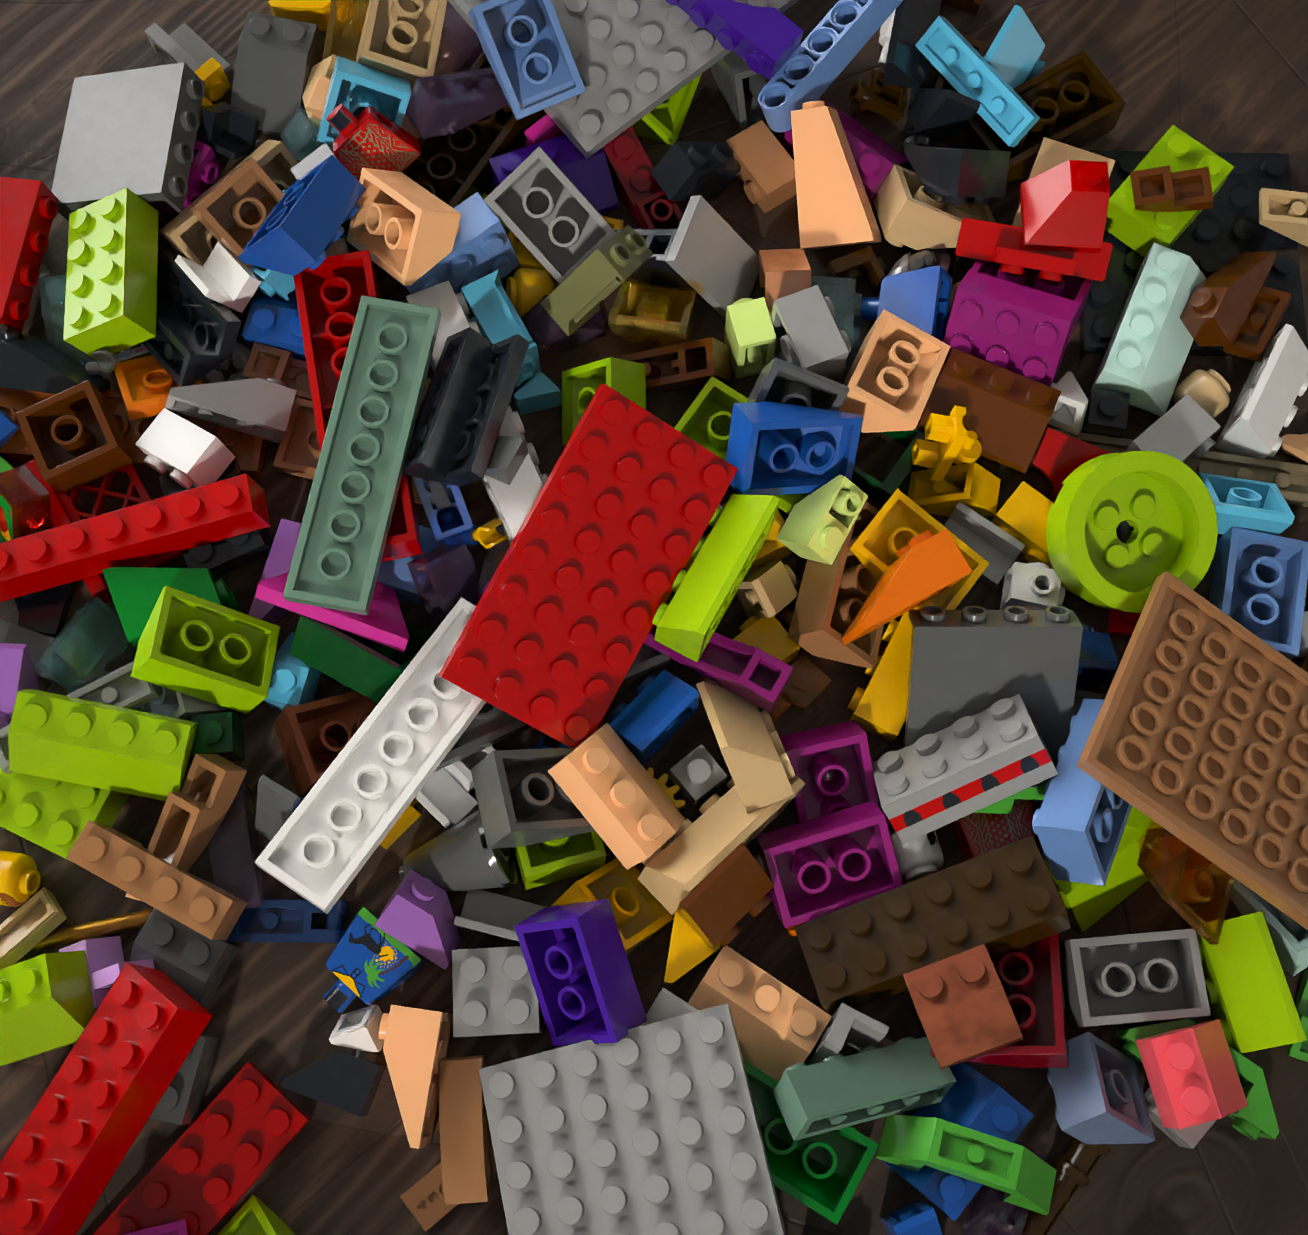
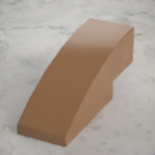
[147,754,247,872]
[439,1055,493,1205]

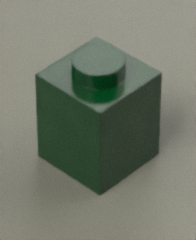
[191,712,245,761]

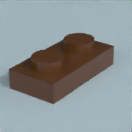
[1223,286,1292,363]

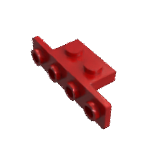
[955,218,1113,282]

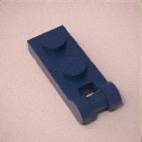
[227,899,348,944]

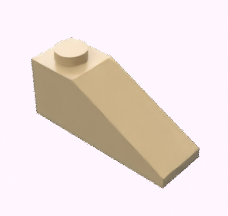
[1259,188,1308,247]

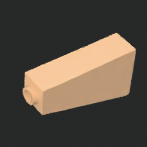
[791,101,881,250]

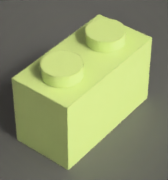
[724,297,777,379]

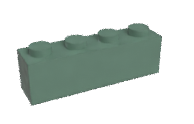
[772,1036,956,1141]

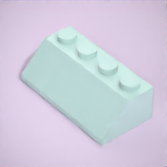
[1091,243,1206,417]

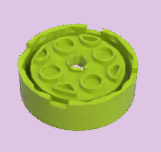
[1046,450,1218,613]

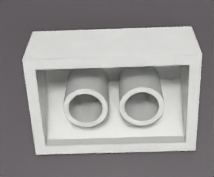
[1214,323,1308,459]

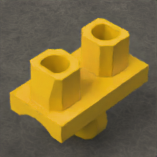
[911,405,982,482]

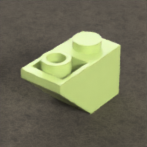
[776,475,868,565]

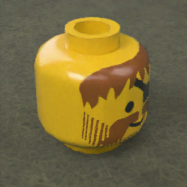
[0,850,41,907]

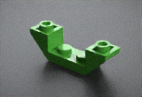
[1113,1018,1279,1140]
[876,1115,1057,1216]

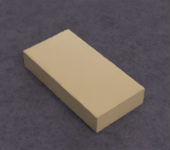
[0,887,67,969]

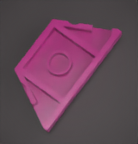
[255,572,410,653]

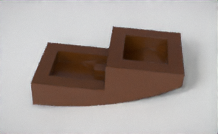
[1130,165,1214,212]

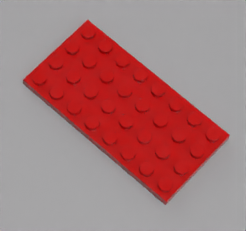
[438,384,738,748]

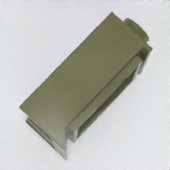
[540,224,653,336]

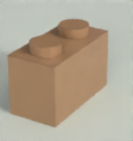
[726,120,797,213]

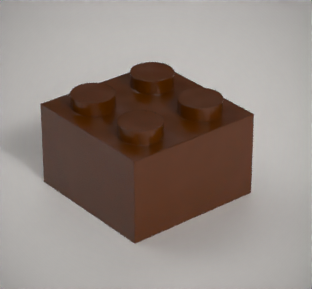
[15,380,134,495]

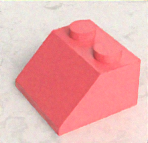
[1135,1019,1248,1129]

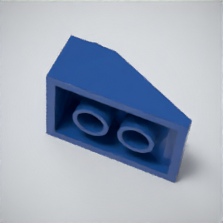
[726,402,863,495]

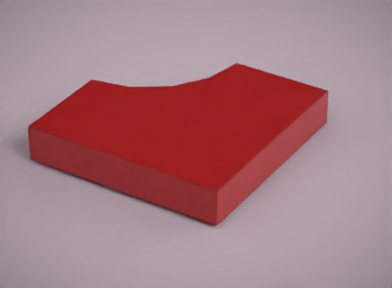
[1030,427,1111,503]

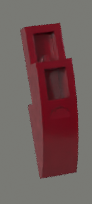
[602,126,683,229]

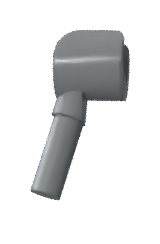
[85,350,120,390]

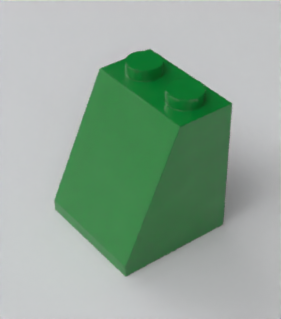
[102,567,242,648]

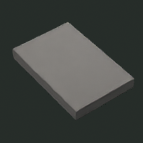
[665,195,759,320]

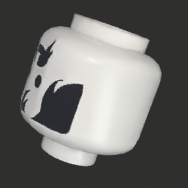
[890,829,944,883]

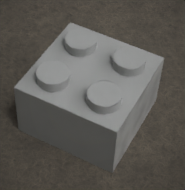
[452,946,543,1038]

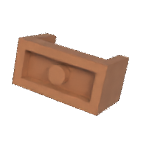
[759,248,811,309]

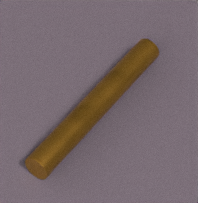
[35,908,154,951]

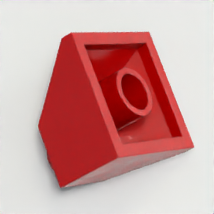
[1019,160,1110,253]

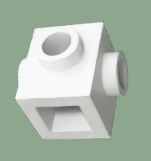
[1000,562,1065,610]

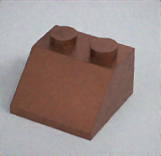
[903,944,1024,1070]

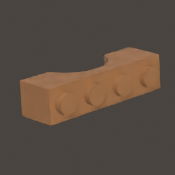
[66,821,247,941]

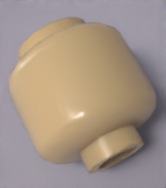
[1172,369,1231,419]

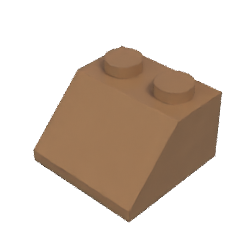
[190,157,284,268]

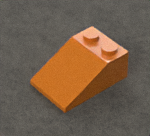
[841,529,972,646]

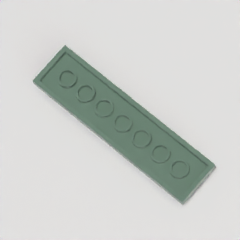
[283,295,441,616]

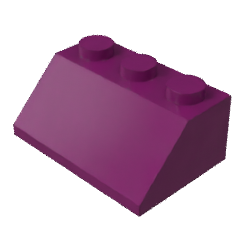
[783,101,910,207]

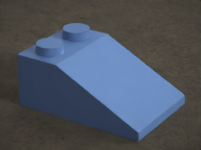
[468,0,586,120]

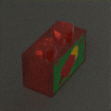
[0,465,51,543]

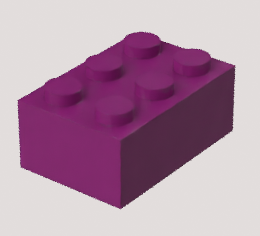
[943,270,1080,387]
[755,801,903,928]

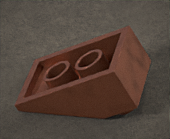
[273,691,377,798]

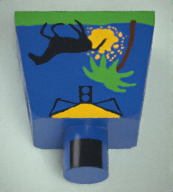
[323,907,427,1013]

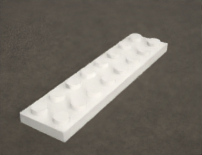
[255,597,486,914]

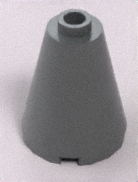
[399,810,519,892]

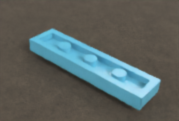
[915,16,1040,147]

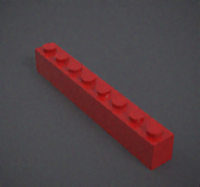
[0,474,271,602]

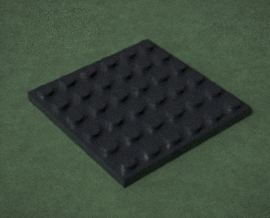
[1079,150,1308,356]

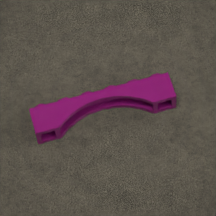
[644,625,793,713]

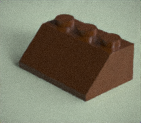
[917,348,1062,473]

